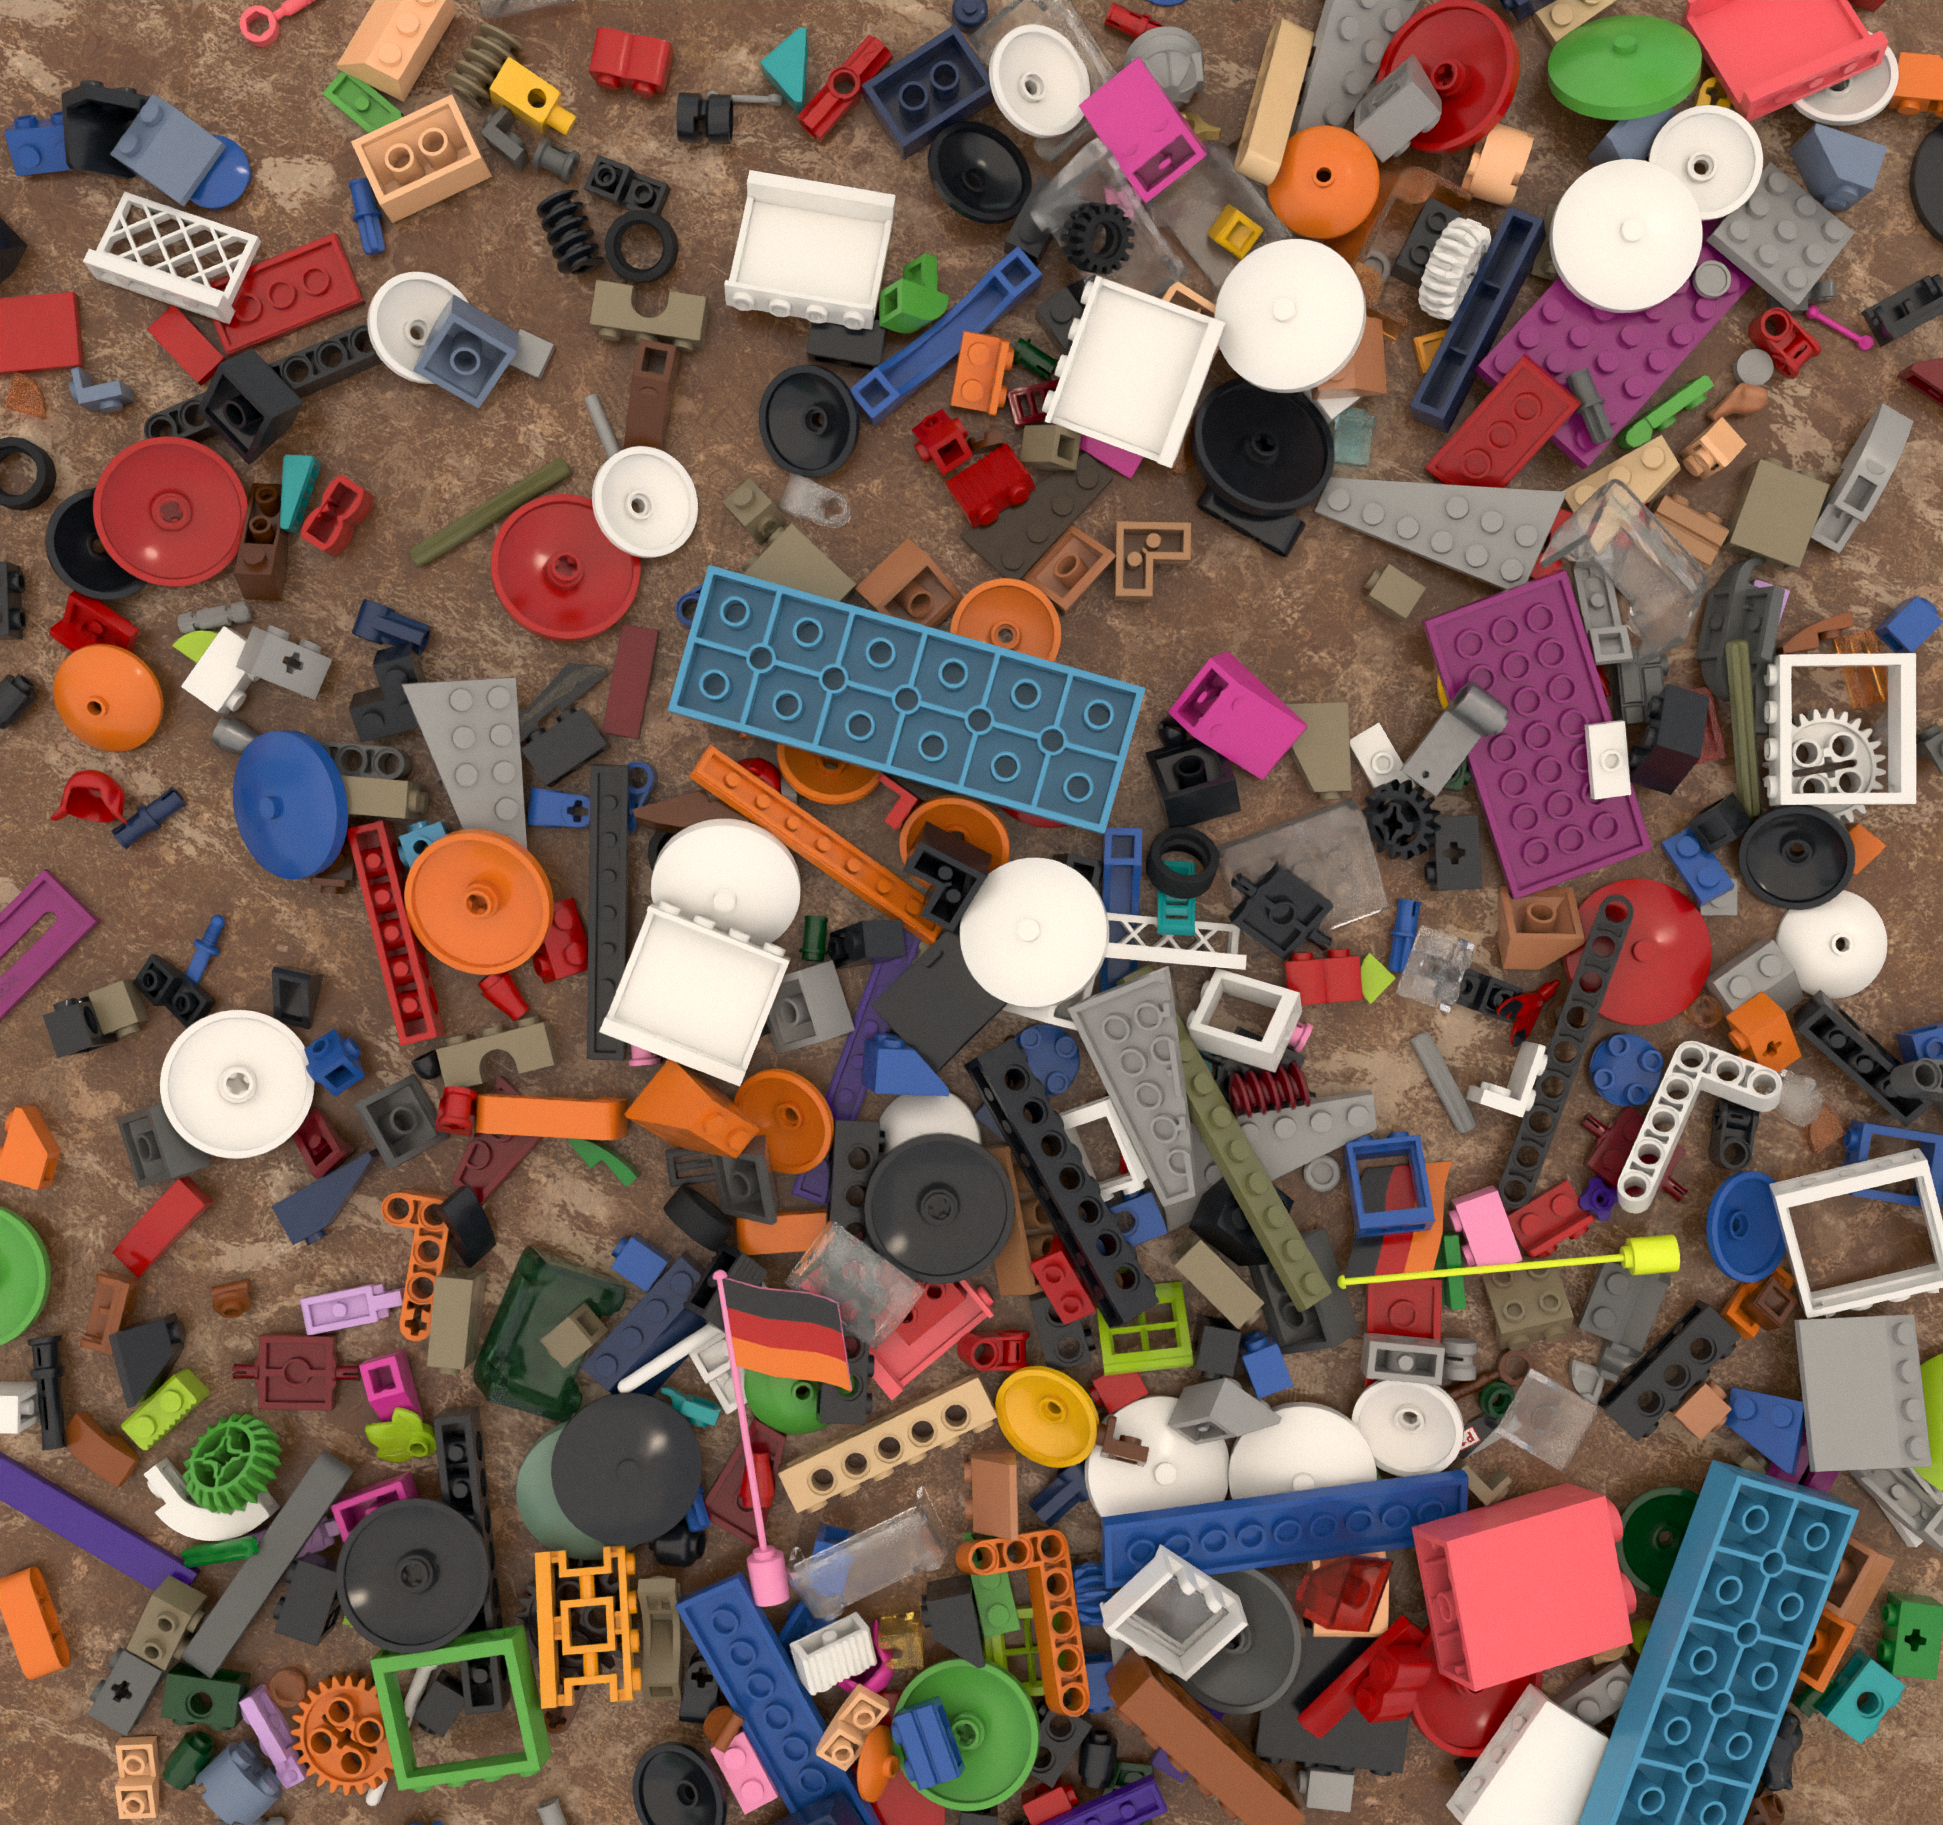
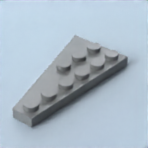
[1288,0,1420,139]
[1315,477,1567,590]
[400,677,527,849]
[1067,966,1200,1207]
[1163,1090,1377,1232]

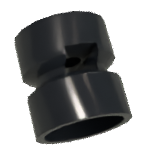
[677,92,734,145]

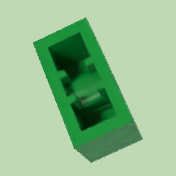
[1876,1591,1943,1680]

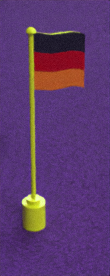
[1337,1161,1680,1289]

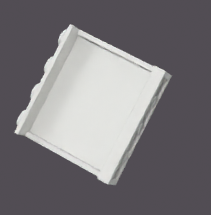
[724,170,896,330]
[1042,275,1226,468]
[599,901,791,1086]
[1446,1684,1610,1825]

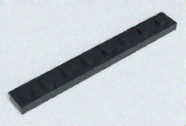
[587,764,630,1061]

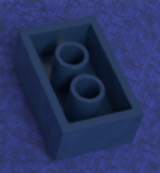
[862,24,995,160]

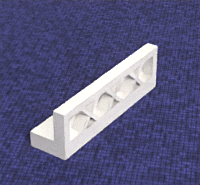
[1105,913,1247,970]

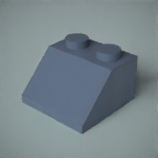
[110,94,226,207]
[1587,107,1676,166]
[1790,123,1887,211]
[413,294,518,409]

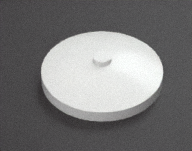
[1549,159,1702,313]
[1214,239,1366,393]
[651,819,801,947]
[960,858,1109,1008]
[160,1010,315,1159]
[1084,1395,1230,1518]
[1228,1402,1377,1500]

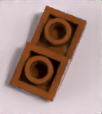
[1776,612,1854,656]
[65,1411,140,1487]

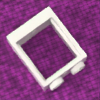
[1186,968,1302,1072]
[1059,1096,1149,1202]

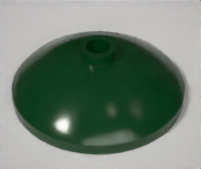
[1615,1486,1699,1598]

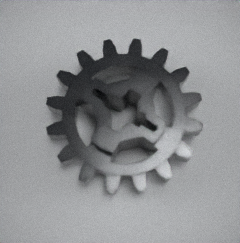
[1360,779,1441,860]

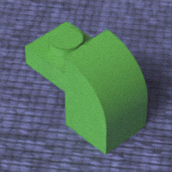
[879,253,949,334]

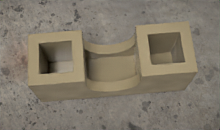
[590,280,710,352]
[436,1016,560,1088]

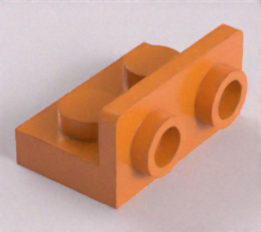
[949,330,1014,416]

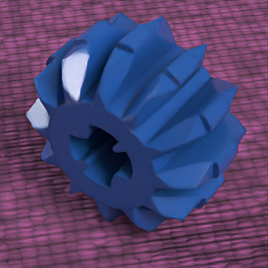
[1072,1561,1113,1627]

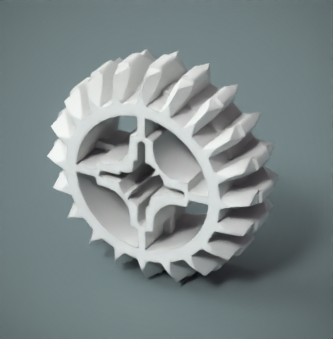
[1418,217,1491,321]

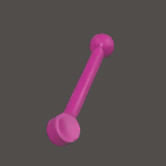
[1804,305,1874,351]

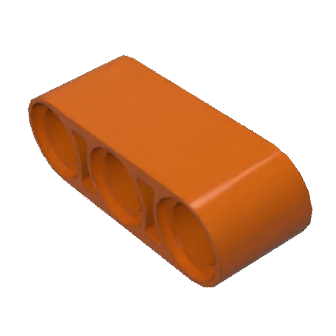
[735,1209,826,1255]
[0,1566,70,1680]

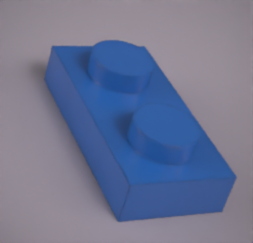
[1661,827,1734,907]

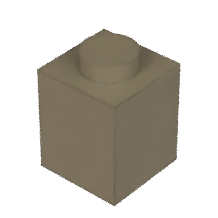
[1019,425,1082,471]
[1363,564,1426,623]
[88,979,150,1038]
[540,1302,608,1368]

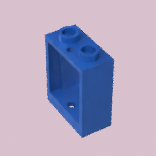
[1840,1120,1943,1208]
[1343,1132,1435,1238]

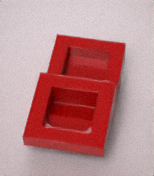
[147,305,227,386]

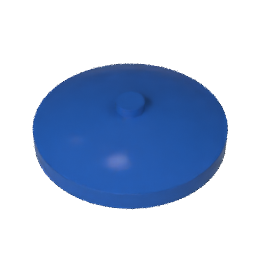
[233,730,348,879]

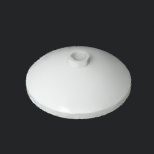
[989,24,1090,138]
[1792,31,1899,126]
[1648,105,1763,221]
[367,272,469,384]
[592,446,698,558]
[1776,890,1887,999]
[878,1092,982,1163]
[1352,1380,1464,1477]

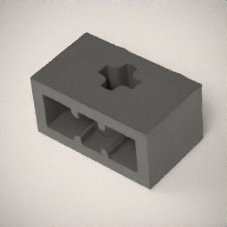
[87,1647,173,1736]

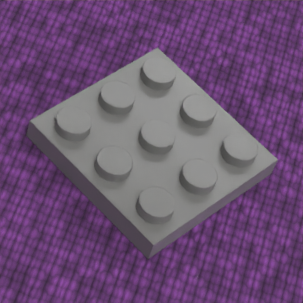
[1706,162,1854,312]

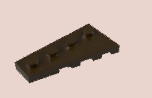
[960,453,1113,580]

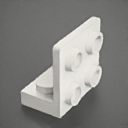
[1465,1041,1548,1118]

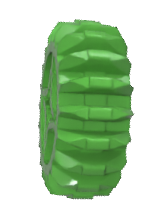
[182,1413,283,1515]

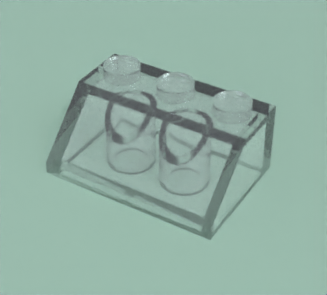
[784,1221,926,1350]

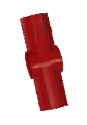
[796,34,893,142]

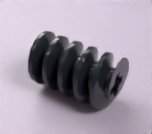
[536,190,605,275]

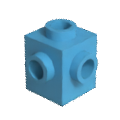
[397,820,451,869]

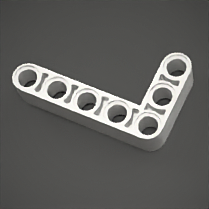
[1617,1041,1782,1214]

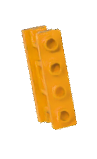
[535,1545,642,1709]

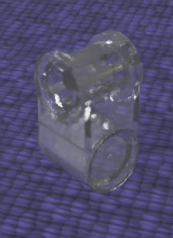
[777,473,851,529]

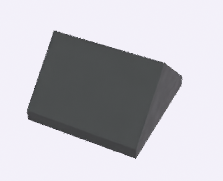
[353,1074,450,1170]
[711,1134,779,1225]

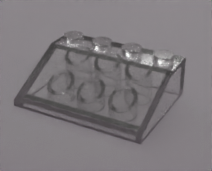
[1216,798,1390,959]

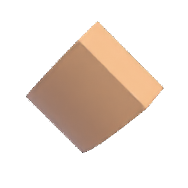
[816,1684,890,1772]
[115,1736,159,1819]

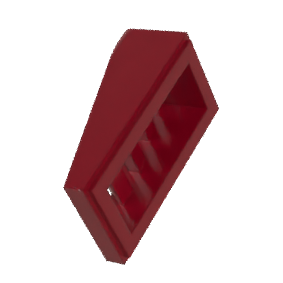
[1006,379,1059,431]

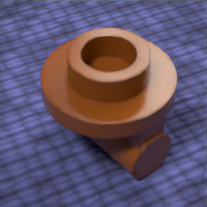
[211,1279,252,1318]
[703,1705,745,1753]

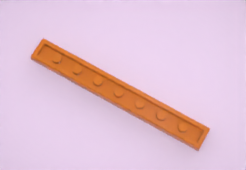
[688,744,943,946]

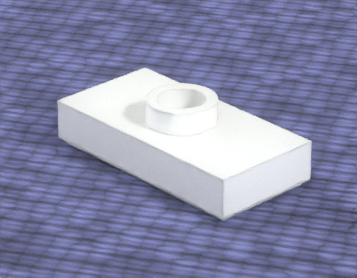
[1584,720,1631,800]
[1350,723,1416,805]

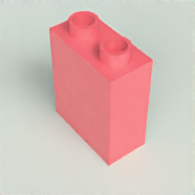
[1411,1483,1637,1692]

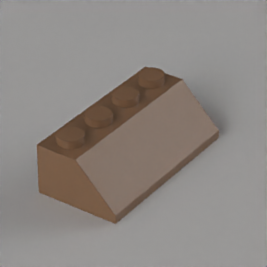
[985,1140,1064,1296]

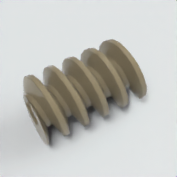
[446,23,524,110]

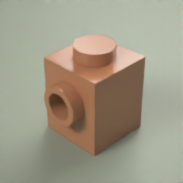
[1668,1379,1732,1441]

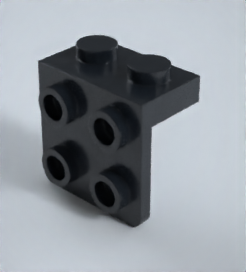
[61,80,150,180]

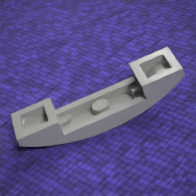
[1569,528,1633,665]
[1848,1468,1943,1553]

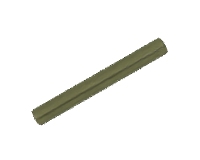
[408,457,572,567]
[1726,639,1762,818]

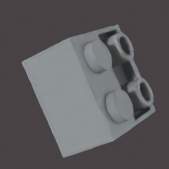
[1168,1377,1282,1445]

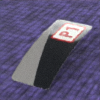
[1458,1411,1520,1459]

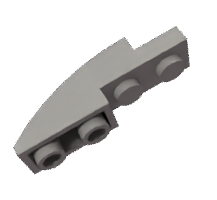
[1811,403,1914,554]
[1550,1658,1634,1726]

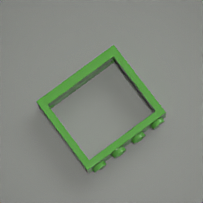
[370,1625,552,1793]

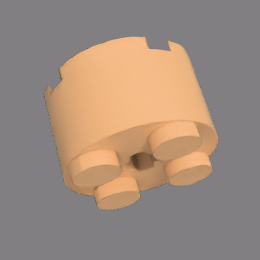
[1459,123,1535,208]

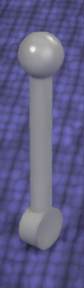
[706,90,783,106]

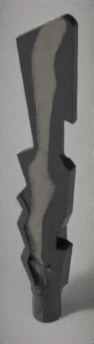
[438,663,608,791]

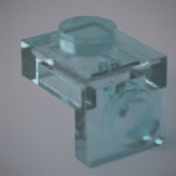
[1333,408,1377,468]

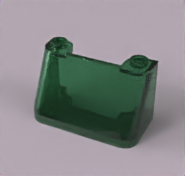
[473,1245,626,1423]

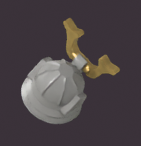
[1123,26,1221,141]

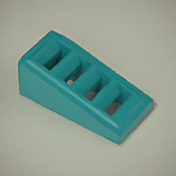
[280,454,321,534]
[1157,860,1196,936]

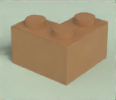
[1113,521,1191,602]

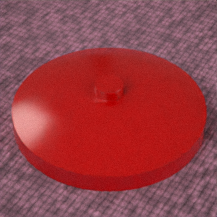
[1377,0,1520,154]
[93,436,248,587]
[490,494,641,642]
[1562,878,1712,1026]
[1409,1623,1542,1757]

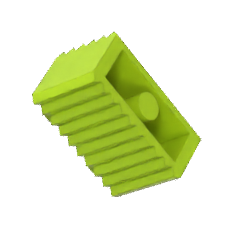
[121,1367,210,1450]

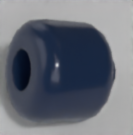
[952,0,988,34]

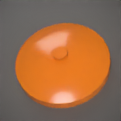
[404,829,554,975]

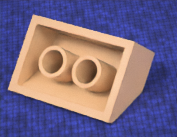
[336,0,456,102]
[351,95,492,223]

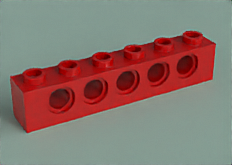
[347,820,446,1046]

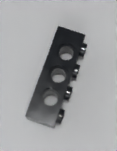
[1793,990,1934,1127]
[1598,1300,1741,1441]

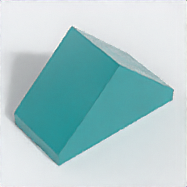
[760,27,809,113]

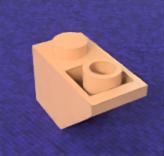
[1679,417,1747,480]

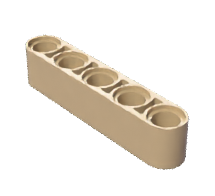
[1233,17,1315,186]

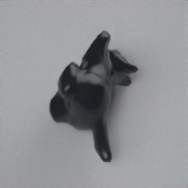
[1759,1713,1803,1792]

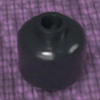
[648,1518,706,1567]

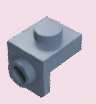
[69,367,134,413]

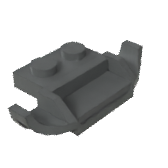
[1696,558,1785,702]
[1575,1262,1671,1383]

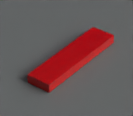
[1296,1615,1426,1739]

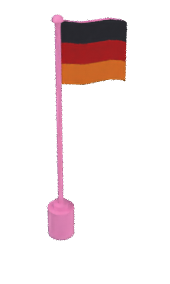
[713,1270,852,1607]

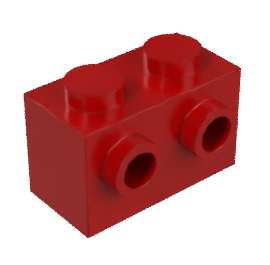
[880,1279,967,1346]

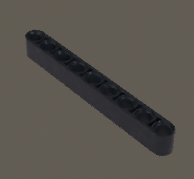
[1498,894,1634,1208]

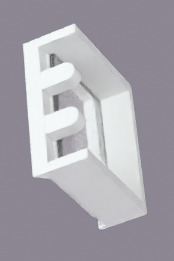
[1100,1544,1248,1681]

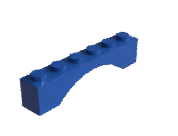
[850,246,1043,427]
[1099,828,1142,993]

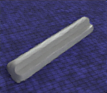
[1411,1031,1477,1134]

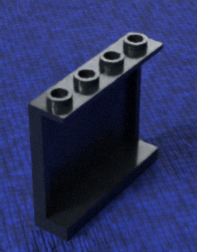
[1251,1618,1409,1776]

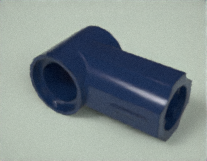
[351,599,432,656]
[1029,1460,1089,1527]

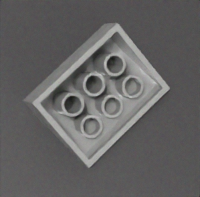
[1794,1315,1932,1472]

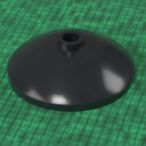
[928,121,1032,224]
[759,365,860,478]
[45,488,148,600]
[1739,805,1855,910]
[633,1742,727,1825]

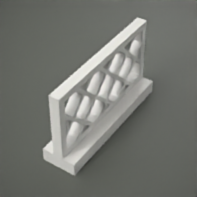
[83,192,261,324]

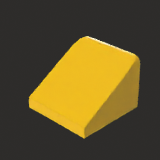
[1207,204,1264,260]

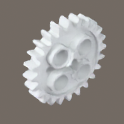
[1762,708,1886,823]

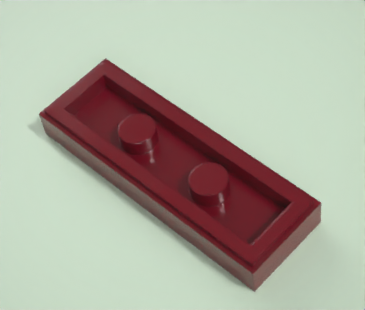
[602,624,660,740]

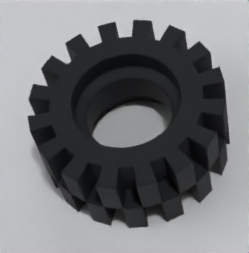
[1061,202,1135,275]

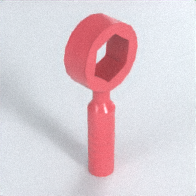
[240,0,316,47]

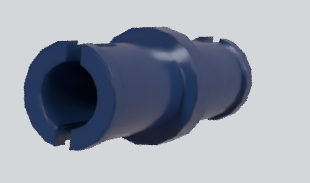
[111,786,187,849]

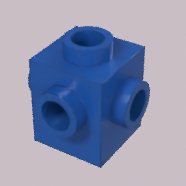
[304,1028,365,1097]

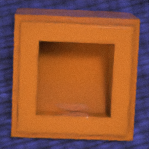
[1846,823,1886,875]

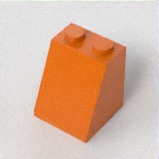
[624,1059,759,1159]

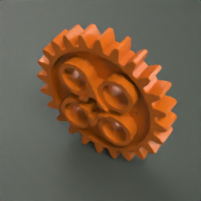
[290,1671,411,1796]

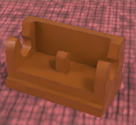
[80,1269,142,1356]

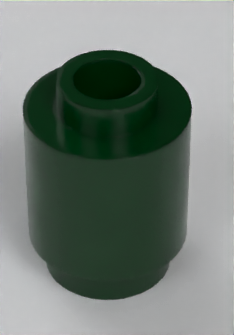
[162,1731,217,1790]

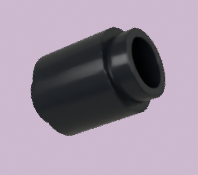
[0,674,38,729]
[1078,1728,1118,1789]

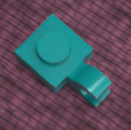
[660,1385,722,1428]

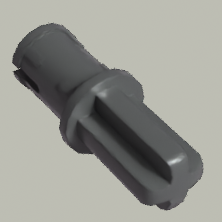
[1565,368,1614,444]

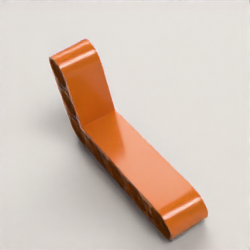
[955,1529,1090,1717]

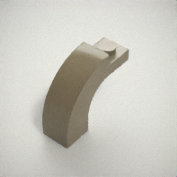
[637,1575,684,1701]

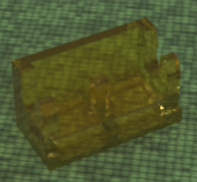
[878,1611,926,1670]

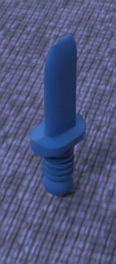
[186,915,226,984]

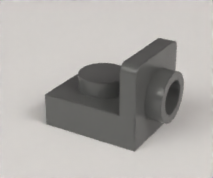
[480,105,530,172]

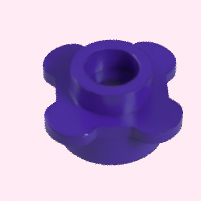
[1578,1177,1618,1221]

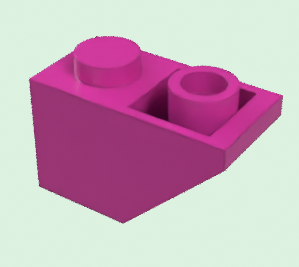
[359,1348,424,1422]

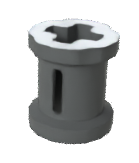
[532,136,581,183]

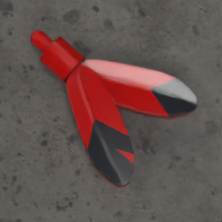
[1497,979,1560,1047]

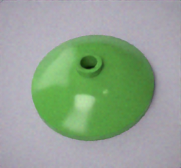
[744,1351,854,1435]

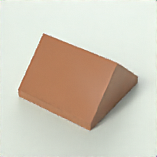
[1022,524,1116,617]

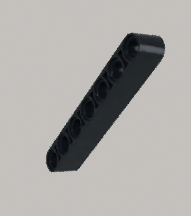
[144,324,383,443]

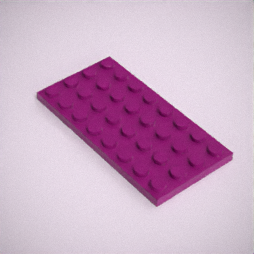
[1474,216,1755,470]
[1422,570,1652,900]

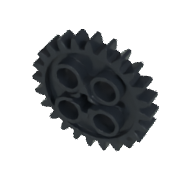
[515,1558,636,1678]

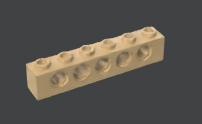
[778,1371,997,1513]

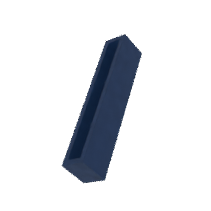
[1410,206,1547,434]

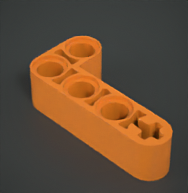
[475,1094,629,1140]
[381,1189,453,1341]

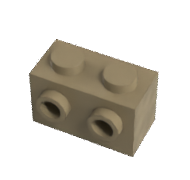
[126,1575,208,1671]

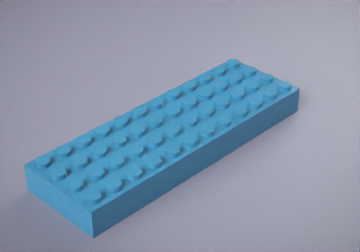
[668,565,1146,835]
[1578,1460,1860,1825]

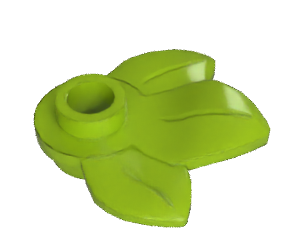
[365,1407,437,1463]

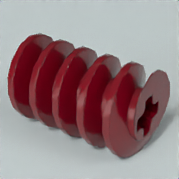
[1228,1062,1310,1120]

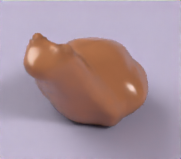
[1706,383,1768,422]

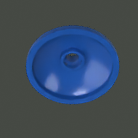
[1706,1171,1790,1283]

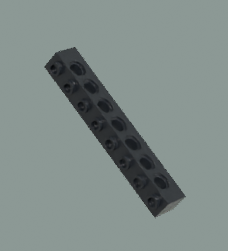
[964,1038,1160,1328]
[815,1120,885,1425]
[433,1406,511,1715]

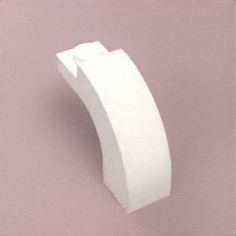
[144,1457,280,1541]

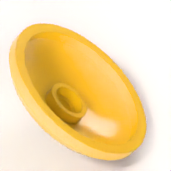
[995,1366,1100,1468]

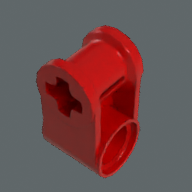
[1748,307,1821,379]
[434,1086,478,1137]
[957,1329,1030,1372]

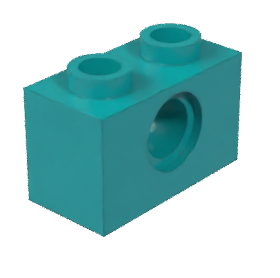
[1817,1648,1906,1744]

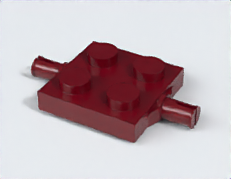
[1579,1106,1688,1202]
[232,1333,361,1411]

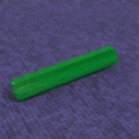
[181,1536,260,1568]

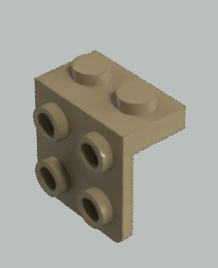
[1481,1254,1574,1351]

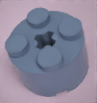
[195,1739,282,1825]

